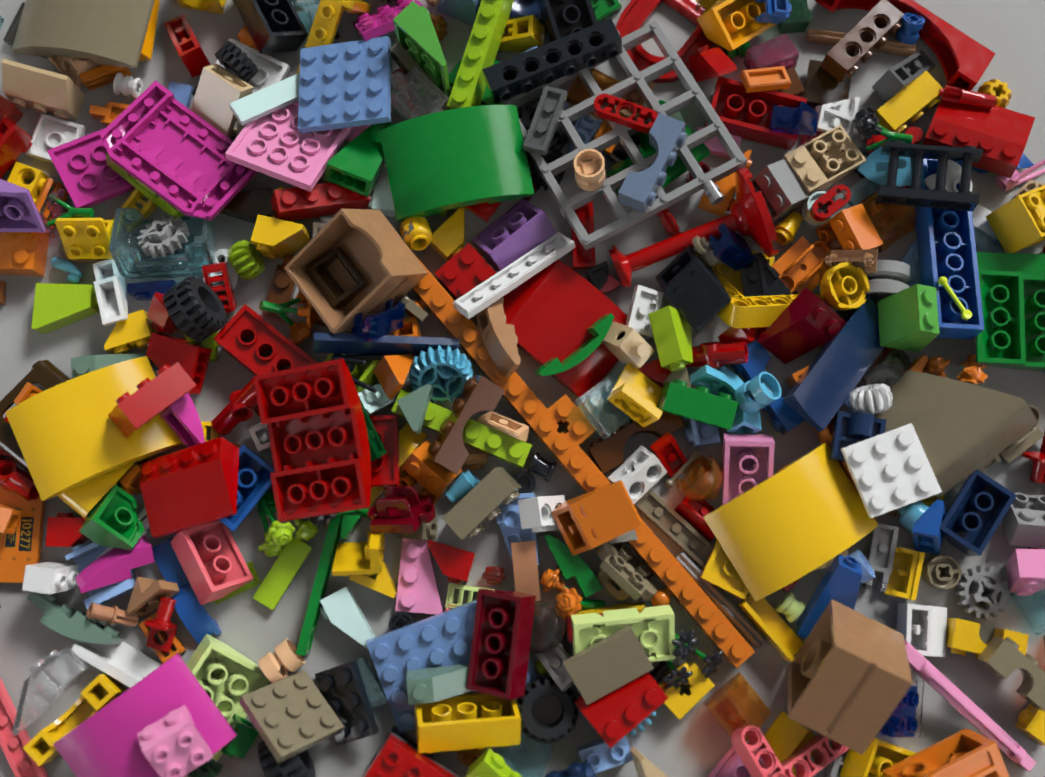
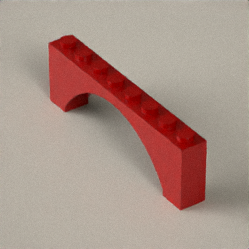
[814,0,996,91]

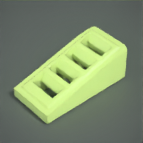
[445,583,496,608]

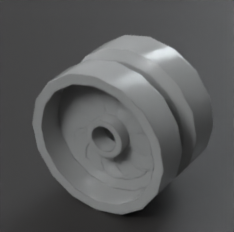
[865,260,910,305]

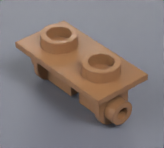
[825,249,878,273]

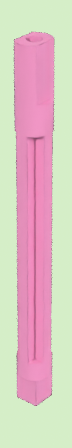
[905,640,1037,772]

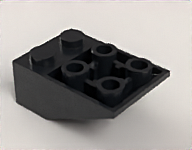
[655,245,731,332]

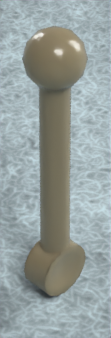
[665,449,702,488]

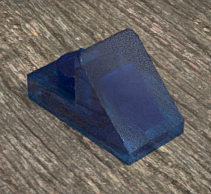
[770,101,818,136]
[127,280,178,301]

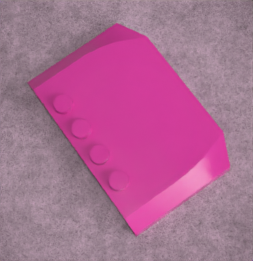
[99,80,258,221]

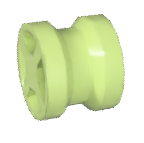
[775,592,806,623]

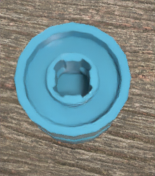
[735,372,781,414]

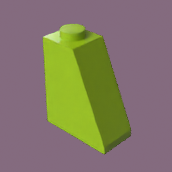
[31,283,99,334]
[648,306,693,372]

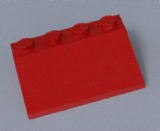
[922,99,1035,178]
[140,436,239,539]

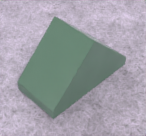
[397,384,433,435]

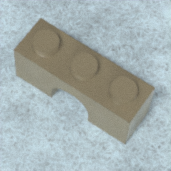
[977,636,1045,712]

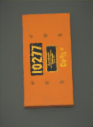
[0,486,46,583]

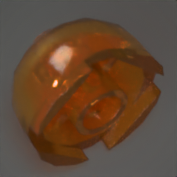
[675,455,724,501]

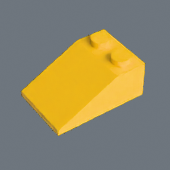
[839,736,916,777]

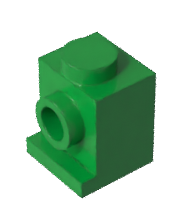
[221,713,259,759]

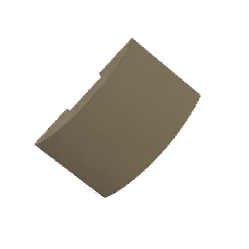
[11,0,155,69]

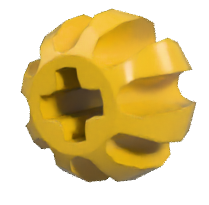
[978,79,1012,108]

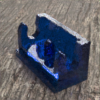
[709,223,755,271]
[352,299,405,343]

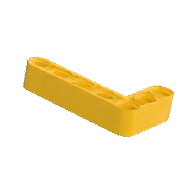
[716,276,824,328]

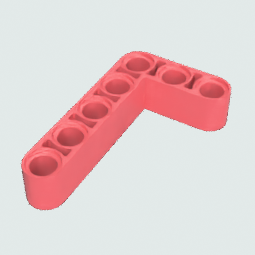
[731,726,850,777]

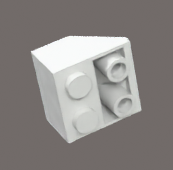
[896,603,947,657]

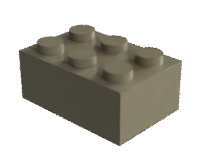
[442,467,522,540]

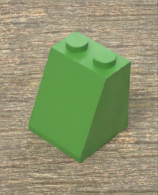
[877,284,940,352]

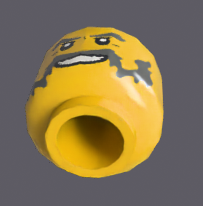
[400,216,432,251]

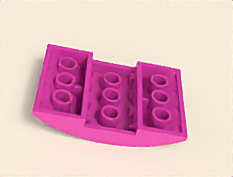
[53,653,237,777]

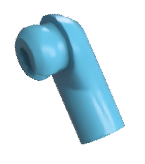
[51,257,83,284]

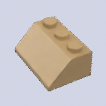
[1,59,85,120]

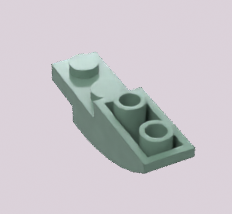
[27,592,123,644]

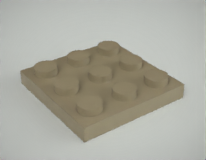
[239,670,344,763]

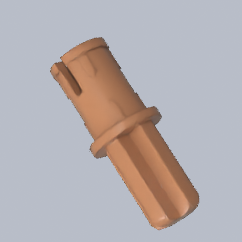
[86,602,139,627]

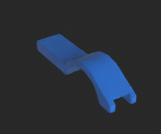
[152,538,222,645]

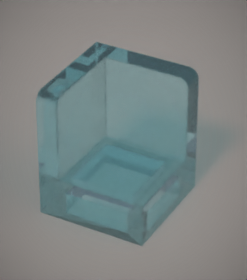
[293,0,320,30]

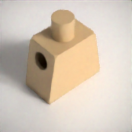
[602,321,654,368]

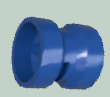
[895,13,925,45]

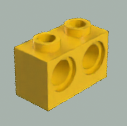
[7,162,49,203]

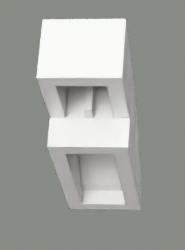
[93,258,128,326]

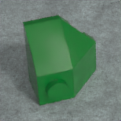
[79,484,144,550]

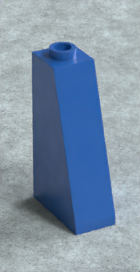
[797,554,862,638]

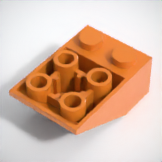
[551,480,643,555]

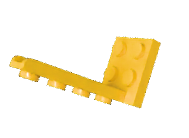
[296,0,373,74]

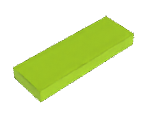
[253,535,313,610]

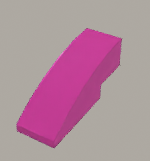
[160,393,205,447]
[75,535,155,593]

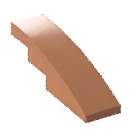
[511,540,542,619]

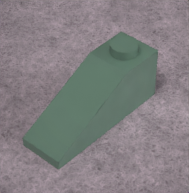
[71,353,152,379]
[406,664,472,705]

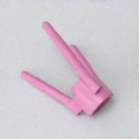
[995,159,1045,192]

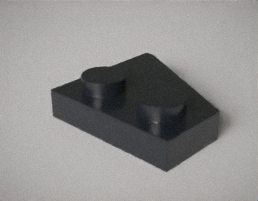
[738,253,791,297]

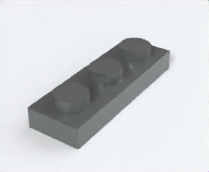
[523,85,568,156]

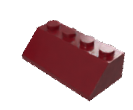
[466,589,536,700]

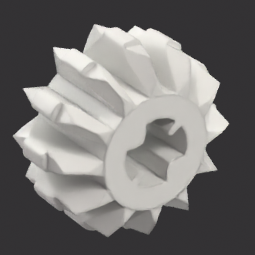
[850,383,893,414]

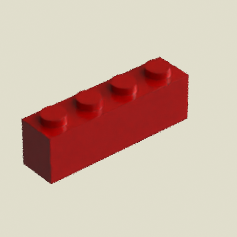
[271,183,371,221]

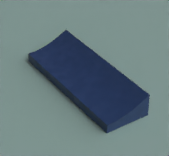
[783,294,884,432]

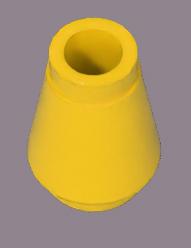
[774,211,803,245]

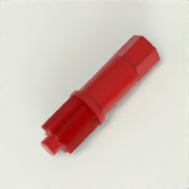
[938,85,996,109]

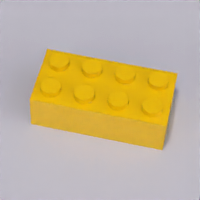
[414,692,521,754]

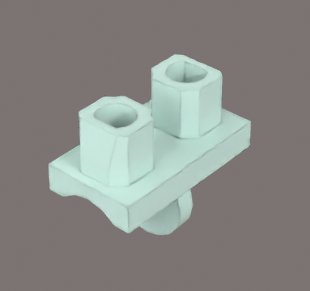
[358,383,397,415]

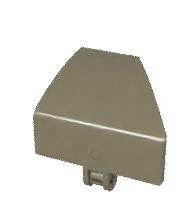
[872,370,1038,498]

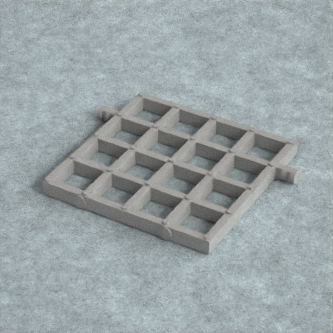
[500,20,747,251]

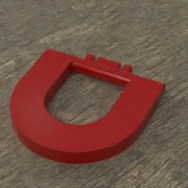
[616,0,716,84]

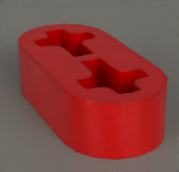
[810,184,851,222]

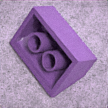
[471,199,556,271]

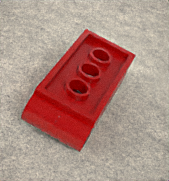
[213,304,318,376]

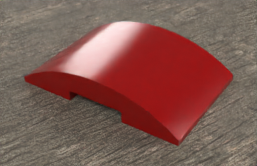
[503,260,628,401]
[253,359,371,522]

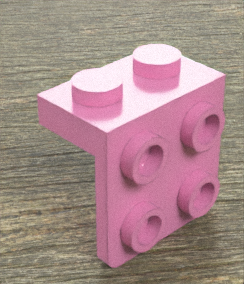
[137,705,213,777]

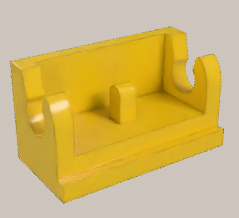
[882,547,925,601]

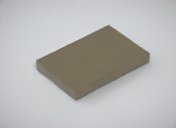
[563,625,654,705]

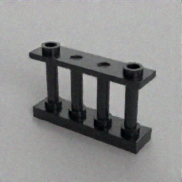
[876,140,983,212]

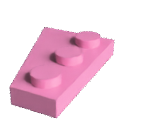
[395,538,443,614]

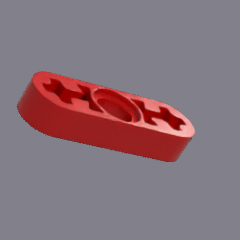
[594,94,658,133]

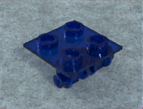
[880,686,919,737]

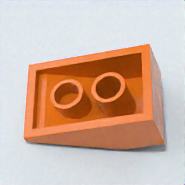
[0,231,50,277]

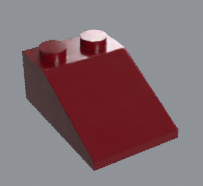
[757,287,846,364]

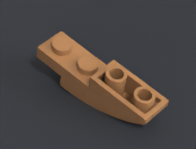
[476,297,521,377]

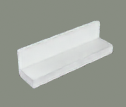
[70,641,162,688]

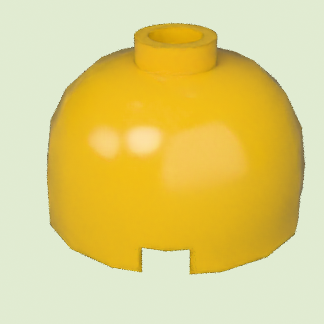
[819,262,870,311]

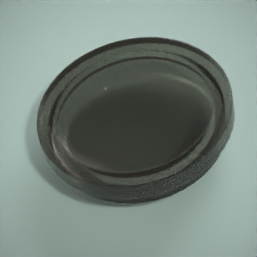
[530,601,565,654]

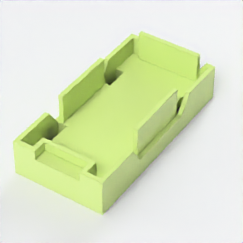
[571,605,675,662]

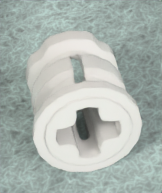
[113,72,143,98]

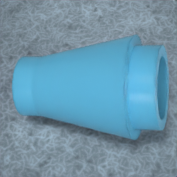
[445,469,480,503]

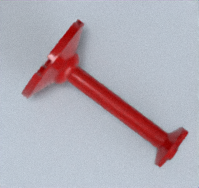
[608,167,779,289]

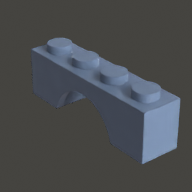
[618,113,687,213]

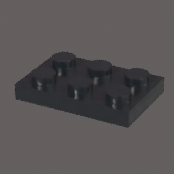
[315,660,379,746]

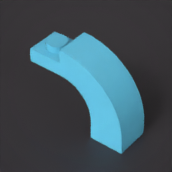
[690,365,762,434]

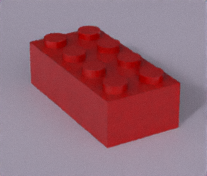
[704,76,807,151]

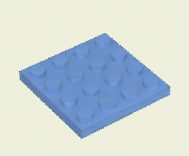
[298,36,391,134]

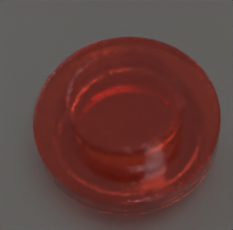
[482,566,506,585]

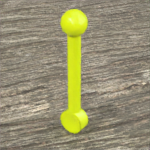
[938,276,972,320]

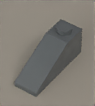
[872,50,936,102]

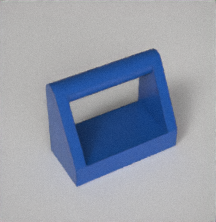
[912,500,945,555]

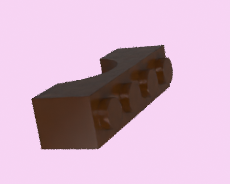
[426,375,505,475]
[588,403,685,475]

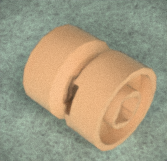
[574,149,606,191]
[258,638,305,683]

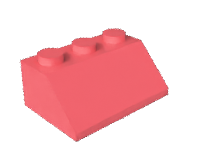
[170,520,254,605]

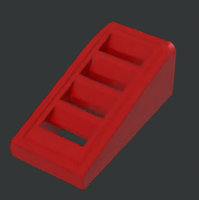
[202,262,237,312]

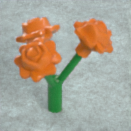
[540,567,606,634]

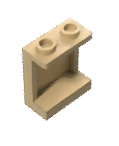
[191,64,254,138]

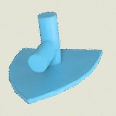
[857,146,912,187]

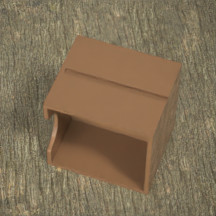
[284,209,428,334]
[788,599,913,755]

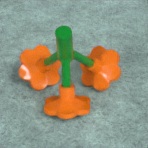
[259,288,316,345]

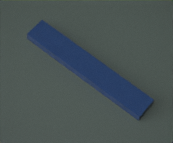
[313,332,459,356]

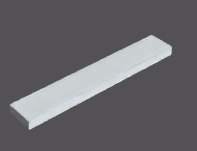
[453,232,575,319]

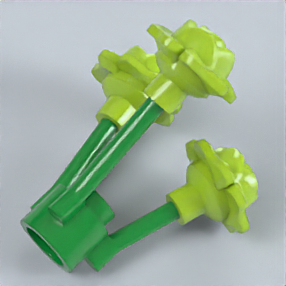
[257,490,319,557]

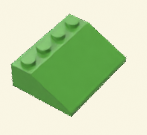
[393,1,451,99]

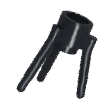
[331,353,389,393]

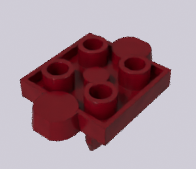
[367,487,436,534]

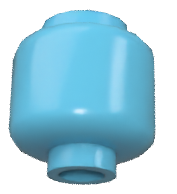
[898,500,929,534]

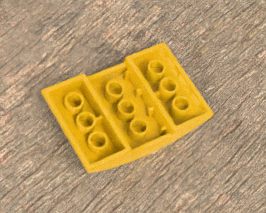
[5,356,183,501]
[703,442,878,601]

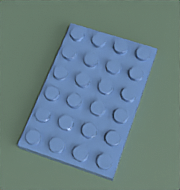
[366,589,538,732]

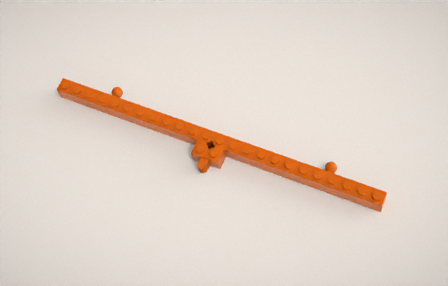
[406,249,755,668]

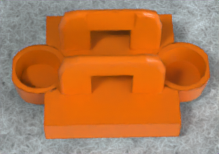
[771,236,830,294]

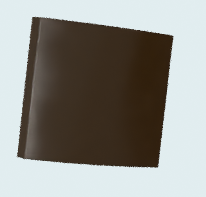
[803,60,851,106]

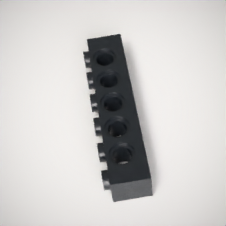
[482,18,622,104]

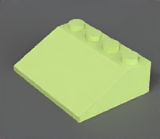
[186,634,269,761]

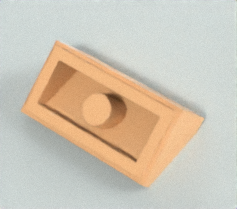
[477,411,530,442]

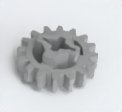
[137,215,190,258]
[954,566,1011,619]

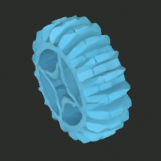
[409,345,473,404]

